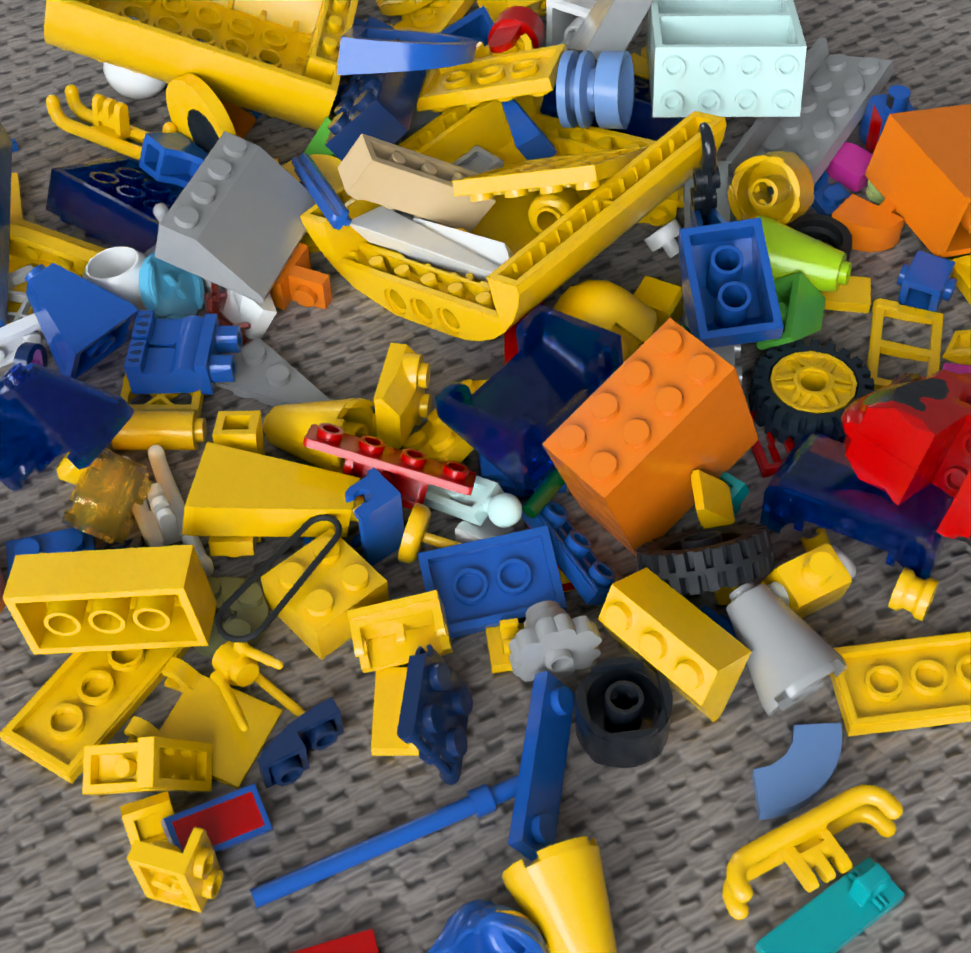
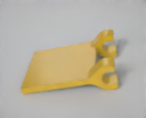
[124,656,283,789]

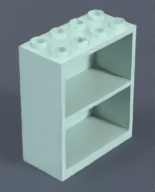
[646,0,807,117]

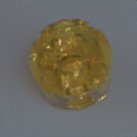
[61,445,152,544]

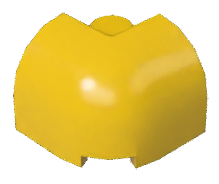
[539,280,657,369]

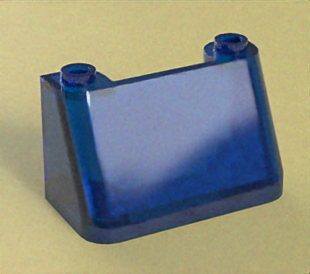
[434,304,623,490]
[0,362,134,491]
[760,433,954,579]

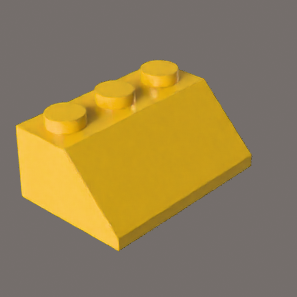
[598,567,752,722]

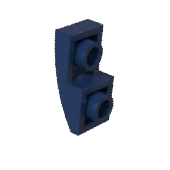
[257,697,344,789]

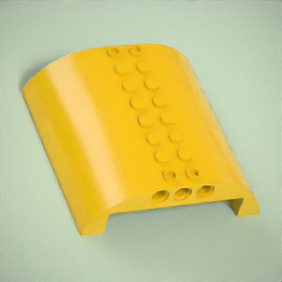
[300,94,726,341]

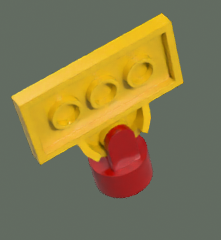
[416,6,567,112]

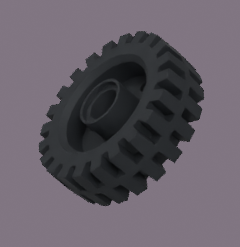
[636,522,775,595]

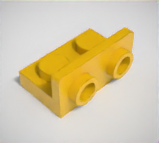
[127,827,223,913]

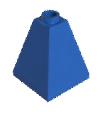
[25,263,138,384]

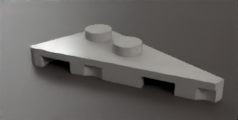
[215,337,330,407]

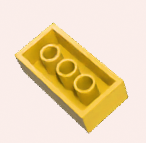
[2,544,217,655]

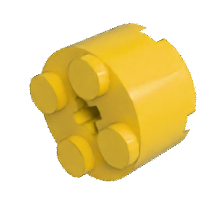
[727,151,814,225]

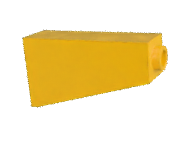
[182,442,365,537]

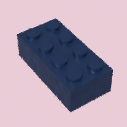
[325,38,427,161]

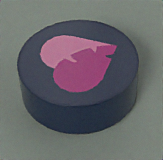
[13,342,48,383]

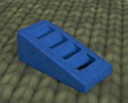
[502,99,556,160]

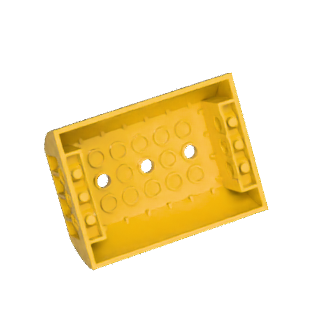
[44,0,358,131]

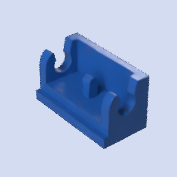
[345,467,404,566]

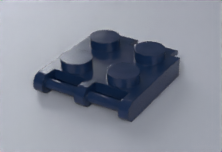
[397,644,473,785]

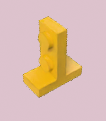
[82,736,212,795]

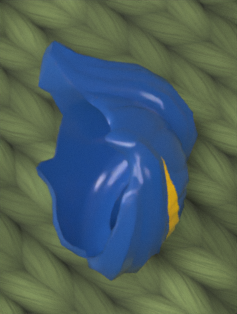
[427,899,546,953]

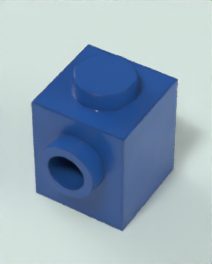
[897,250,957,312]

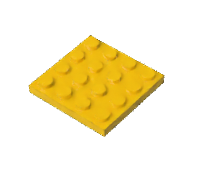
[452,145,651,202]

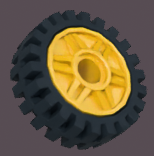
[749,339,875,450]

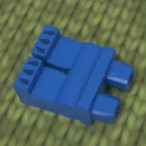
[124,310,243,394]

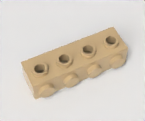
[337,134,496,233]

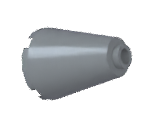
[726,582,848,717]

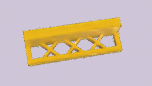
[9,215,106,277]

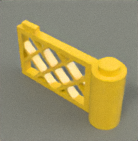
[110,339,207,450]

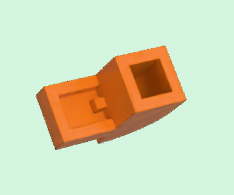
[832,193,906,252]
[270,243,332,310]

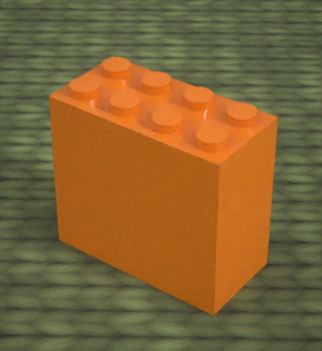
[865,104,971,258]
[542,318,759,557]

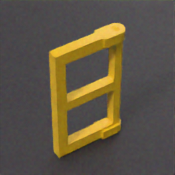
[867,298,943,391]

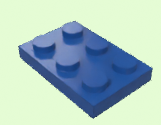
[418,525,568,639]

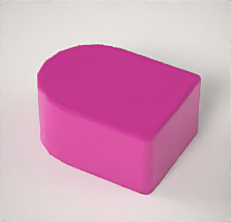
[826,142,873,192]

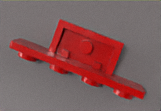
[303,423,477,510]

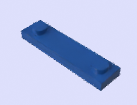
[508,671,575,861]

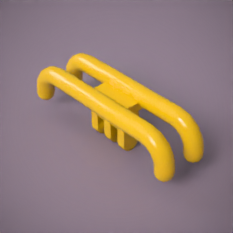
[46,84,177,160]
[722,784,903,920]

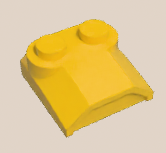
[374,343,432,449]

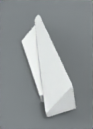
[350,206,513,282]

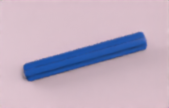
[291,153,352,230]

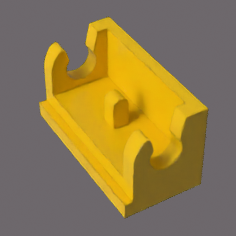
[347,590,453,673]

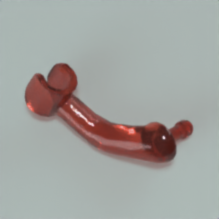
[204,282,252,346]

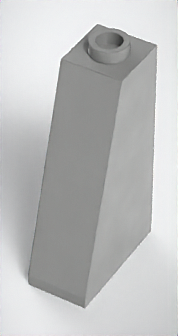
[566,0,654,65]

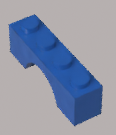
[138,133,208,188]

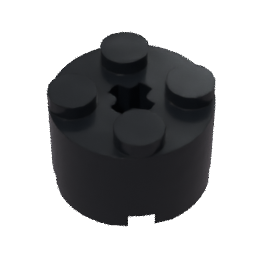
[575,656,673,768]

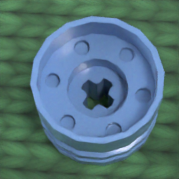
[556,50,635,129]

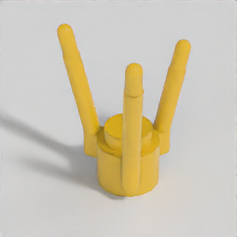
[210,641,306,731]

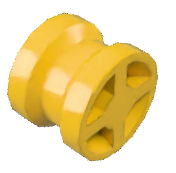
[888,567,940,622]

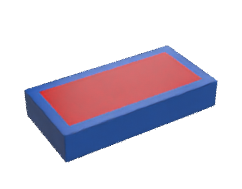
[161,784,273,854]

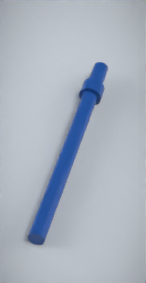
[250,775,519,908]

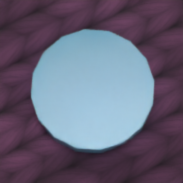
[139,252,204,319]

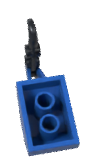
[678,122,784,348]

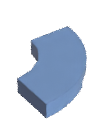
[752,723,842,820]

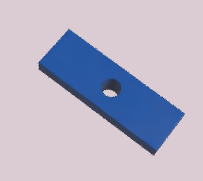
[521,501,616,605]

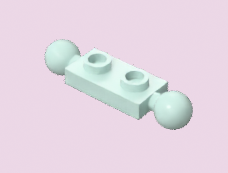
[423,476,522,528]

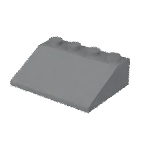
[155,131,316,304]

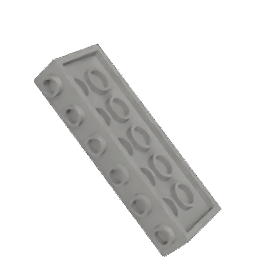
[726,37,894,196]

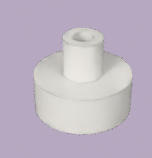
[644,219,682,258]

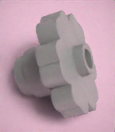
[509,600,602,682]

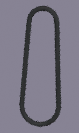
[215,514,342,643]

